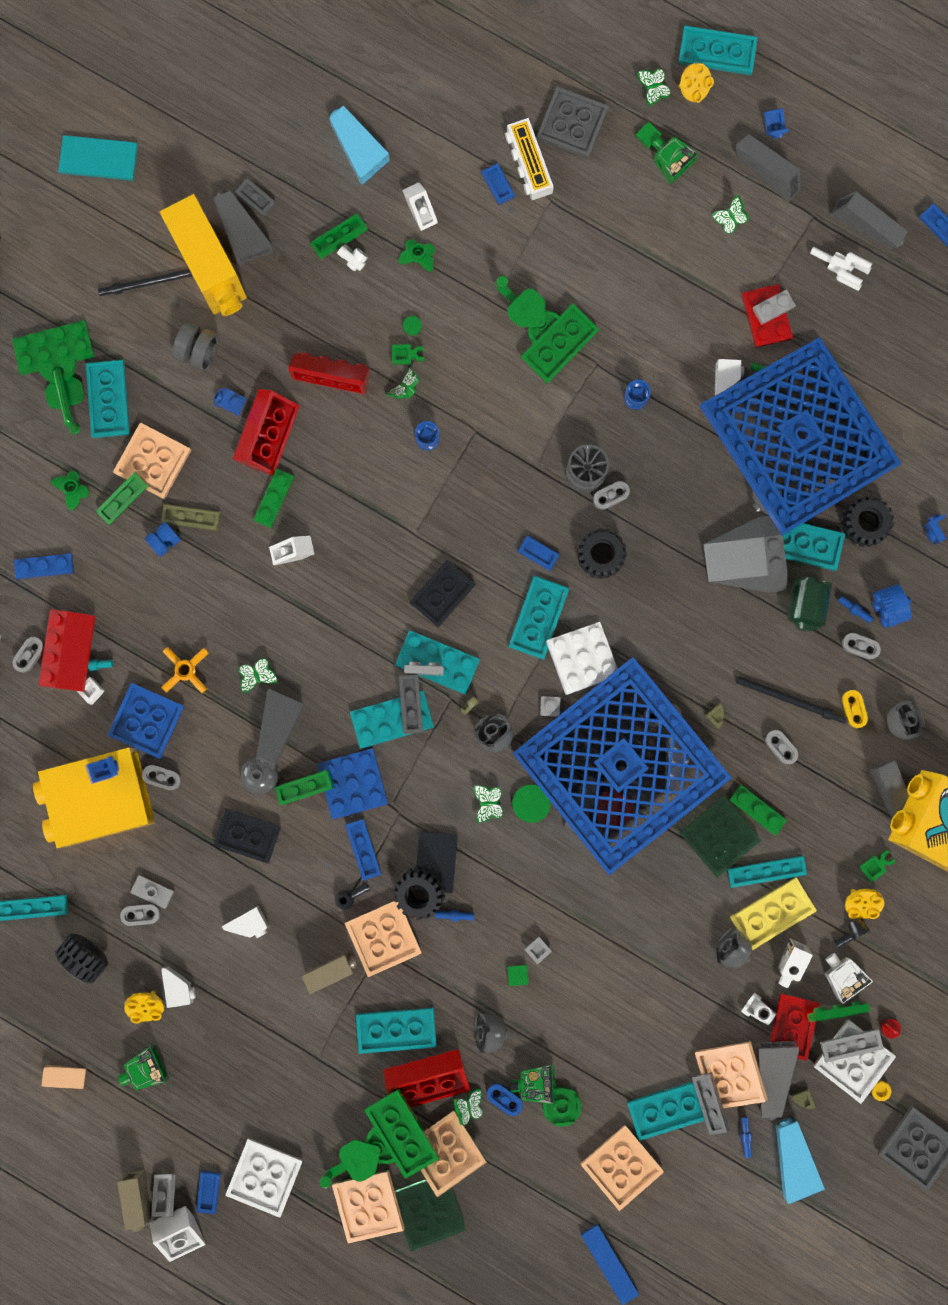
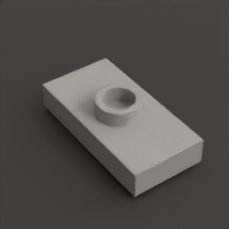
[130,875,175,909]

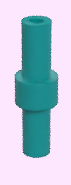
[88,659,114,671]

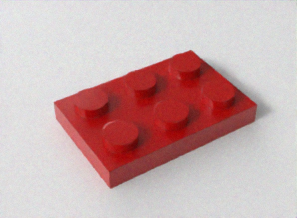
[741,284,793,348]
[770,993,820,1061]

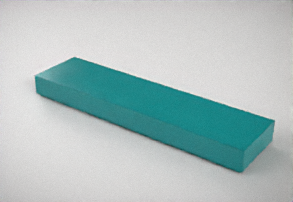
[727,855,807,888]
[0,895,68,921]

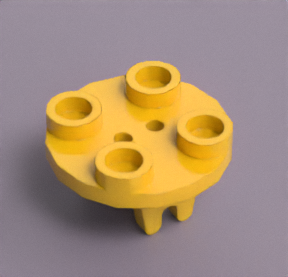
[678,63,714,102]
[845,889,884,919]
[124,990,164,1023]

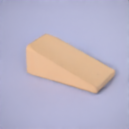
[42,1065,86,1089]

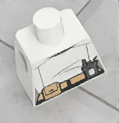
[778,938,813,988]
[825,953,873,1003]

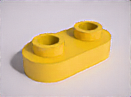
[842,690,868,728]

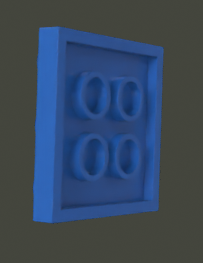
[107,683,185,759]
[317,748,388,820]

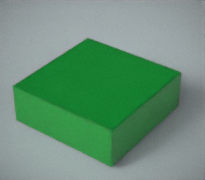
[635,122,662,149]
[507,965,528,986]

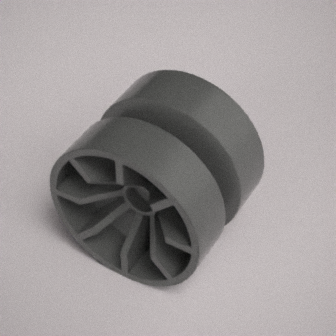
[172,321,219,371]
[566,444,609,492]

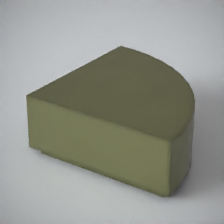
[460,697,478,716]
[705,703,724,730]
[790,1088,816,1109]

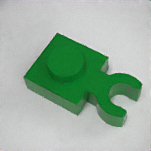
[392,344,425,365]
[858,850,896,883]

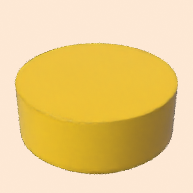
[870,1080,891,1101]

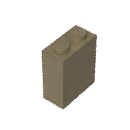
[301,952,357,994]
[117,1170,152,1232]

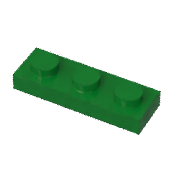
[310,213,368,260]
[253,469,295,529]
[96,472,150,525]
[274,770,335,806]
[729,785,787,836]
[808,1001,870,1022]

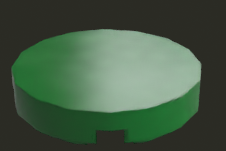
[512,784,551,823]
[542,1086,582,1127]

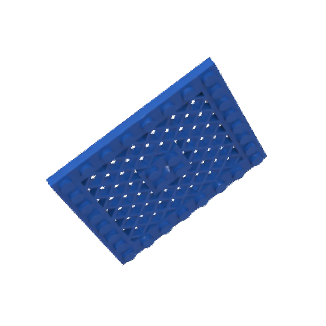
[699,337,902,536]
[513,657,732,875]

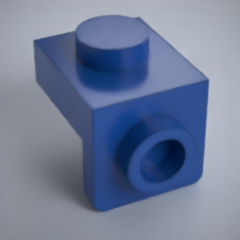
[763,108,789,138]
[213,388,247,416]
[923,514,946,545]
[85,756,119,784]

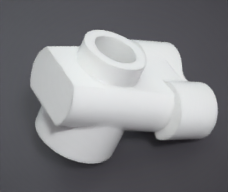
[337,244,368,271]
[741,992,776,1025]

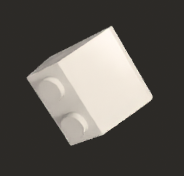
[149,1206,206,1262]

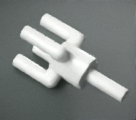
[810,247,873,291]

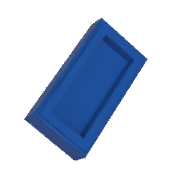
[481,163,515,206]
[518,535,560,571]
[196,1171,221,1214]

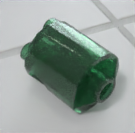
[787,577,832,632]

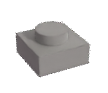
[540,696,560,717]
[524,936,552,965]

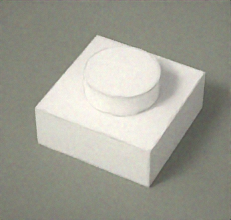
[77,677,105,705]

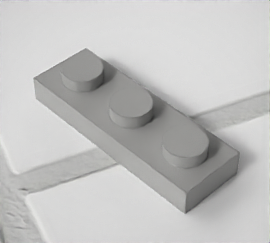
[820,1029,884,1063]

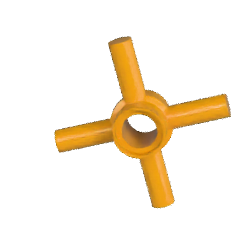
[161,647,209,693]

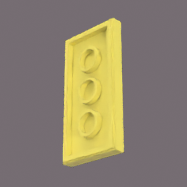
[730,877,817,950]

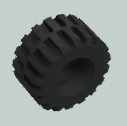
[841,496,894,547]
[577,528,627,579]
[394,866,446,920]
[55,933,109,983]

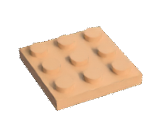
[113,423,191,499]
[345,901,422,977]
[695,1041,768,1108]
[421,1111,487,1197]
[580,1125,664,1211]
[332,1170,405,1243]

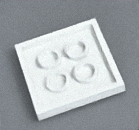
[546,622,618,695]
[813,1019,896,1104]
[225,1138,303,1218]

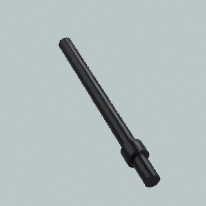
[98,269,193,296]
[736,676,847,724]

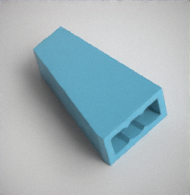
[330,106,390,185]
[776,1117,825,1204]

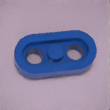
[487,1083,523,1116]

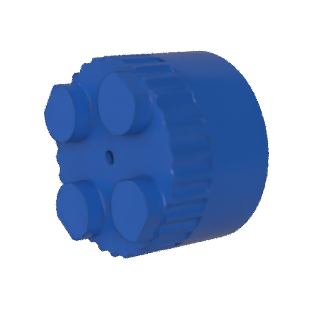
[871,584,912,628]

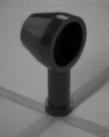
[335,883,370,910]
[834,919,870,949]

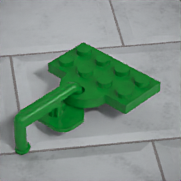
[494,275,600,384]
[12,320,95,434]
[320,1088,440,1188]

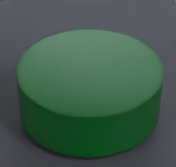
[403,316,422,336]

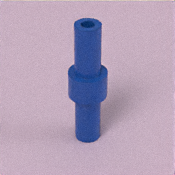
[838,596,874,623]
[435,909,474,922]
[740,1116,753,1158]

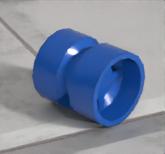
[624,380,651,410]
[415,421,440,451]
[145,521,181,557]

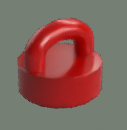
[880,1018,901,1039]

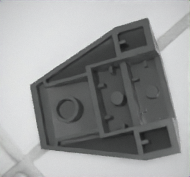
[703,516,787,593]

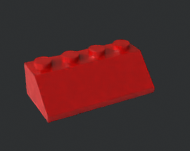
[288,352,370,395]
[232,389,300,475]
[39,609,96,692]
[383,1049,470,1107]

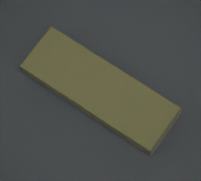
[161,504,221,531]

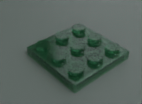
[679,796,761,878]
[395,1179,466,1251]

